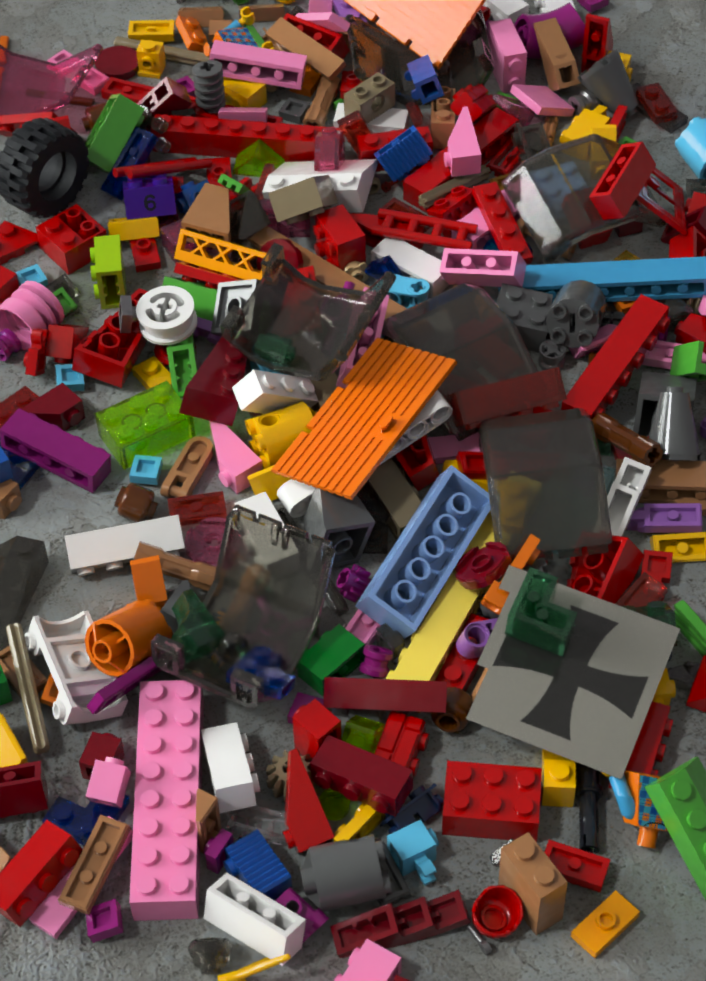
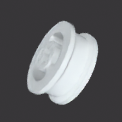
[136,286,198,345]

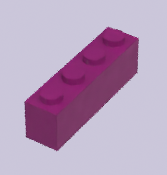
[0,408,111,493]

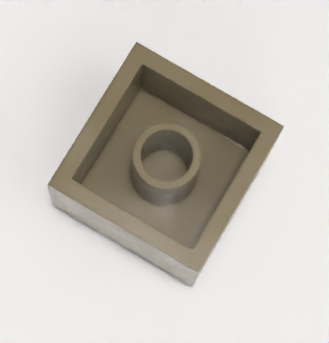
[268,175,339,225]

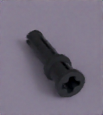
[575,762,603,854]

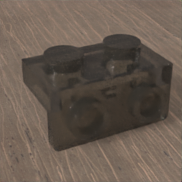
[511,122,557,172]

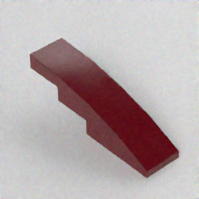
[323,677,447,713]
[330,889,471,958]

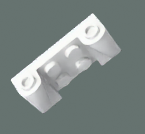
[24,611,128,725]

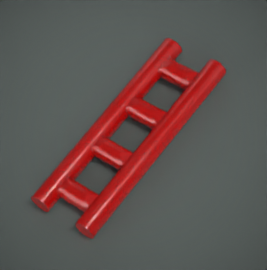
[113,157,212,179]
[371,208,478,249]

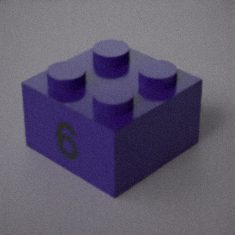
[123,173,177,220]

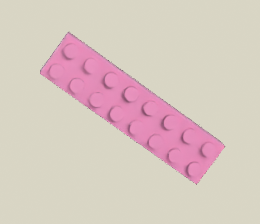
[129,679,204,921]

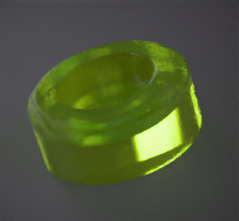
[319,788,350,821]

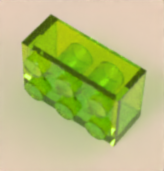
[95,381,196,470]

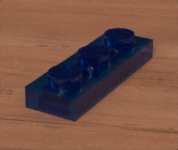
[100,127,159,201]

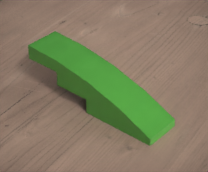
[166,333,198,399]

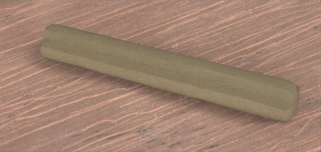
[418,165,490,209]

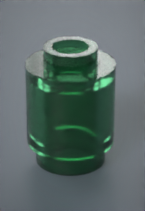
[254,332,296,366]

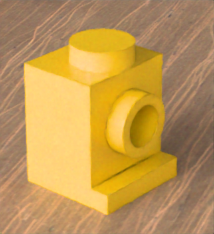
[136,40,166,79]

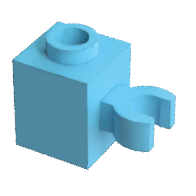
[387,819,439,886]

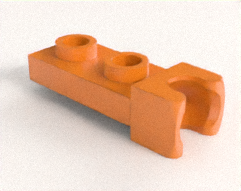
[480,534,541,615]

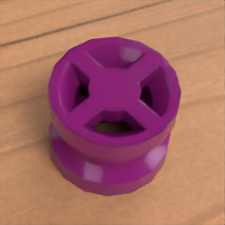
[0,328,22,362]
[359,645,393,678]

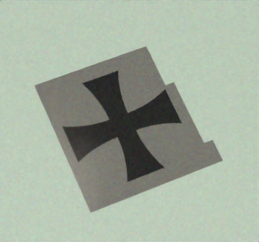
[466,565,680,779]

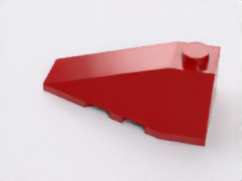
[566,531,644,604]

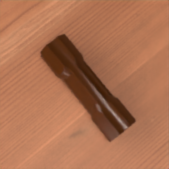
[588,413,663,467]

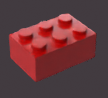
[442,760,542,843]

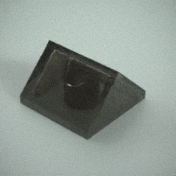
[230,190,271,244]

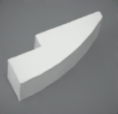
[592,457,652,537]

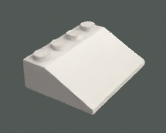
[262,159,378,215]

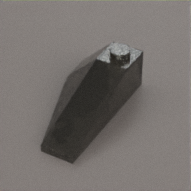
[0,536,49,651]

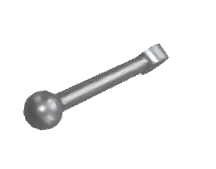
[465,923,492,955]

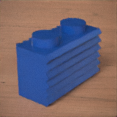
[374,125,433,182]
[223,829,293,901]

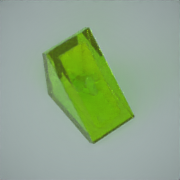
[233,139,285,178]

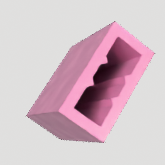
[487,18,527,93]

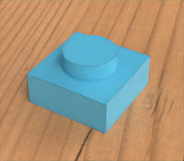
[15,264,49,287]
[55,364,85,391]
[129,454,163,485]

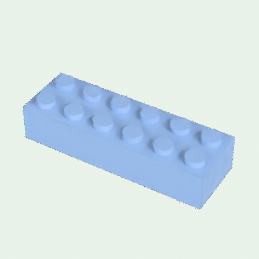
[355,465,497,641]

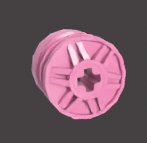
[0,281,65,351]

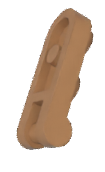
[160,436,214,503]

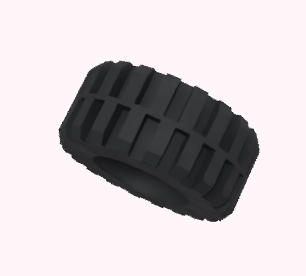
[0,118,89,218]

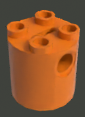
[85,599,173,677]

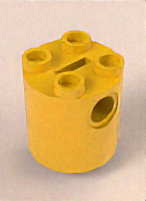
[245,401,316,469]

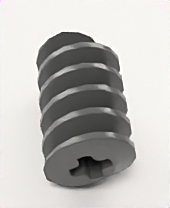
[192,60,226,113]

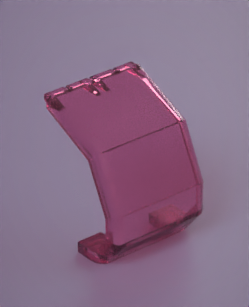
[0,44,103,115]

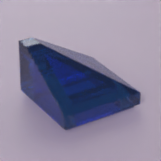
[364,255,403,283]

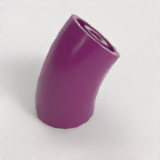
[514,2,585,59]

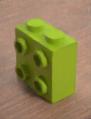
[90,234,127,309]

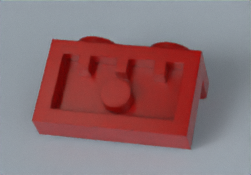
[426,186,478,238]

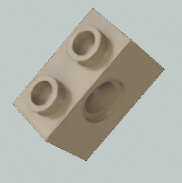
[344,72,395,128]

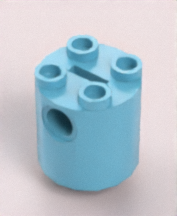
[675,117,706,186]

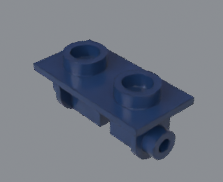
[379,783,444,834]

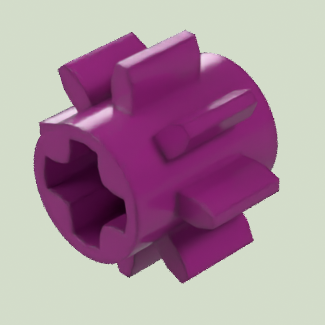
[337,564,372,603]

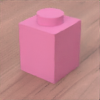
[85,757,131,808]

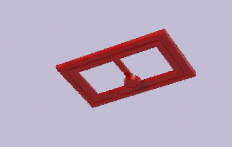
[636,167,687,235]

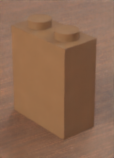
[498,832,568,935]

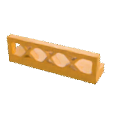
[174,229,276,285]

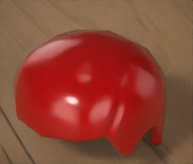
[471,885,524,939]

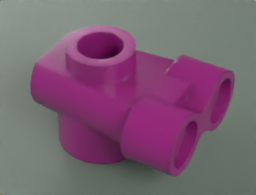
[275,887,329,944]

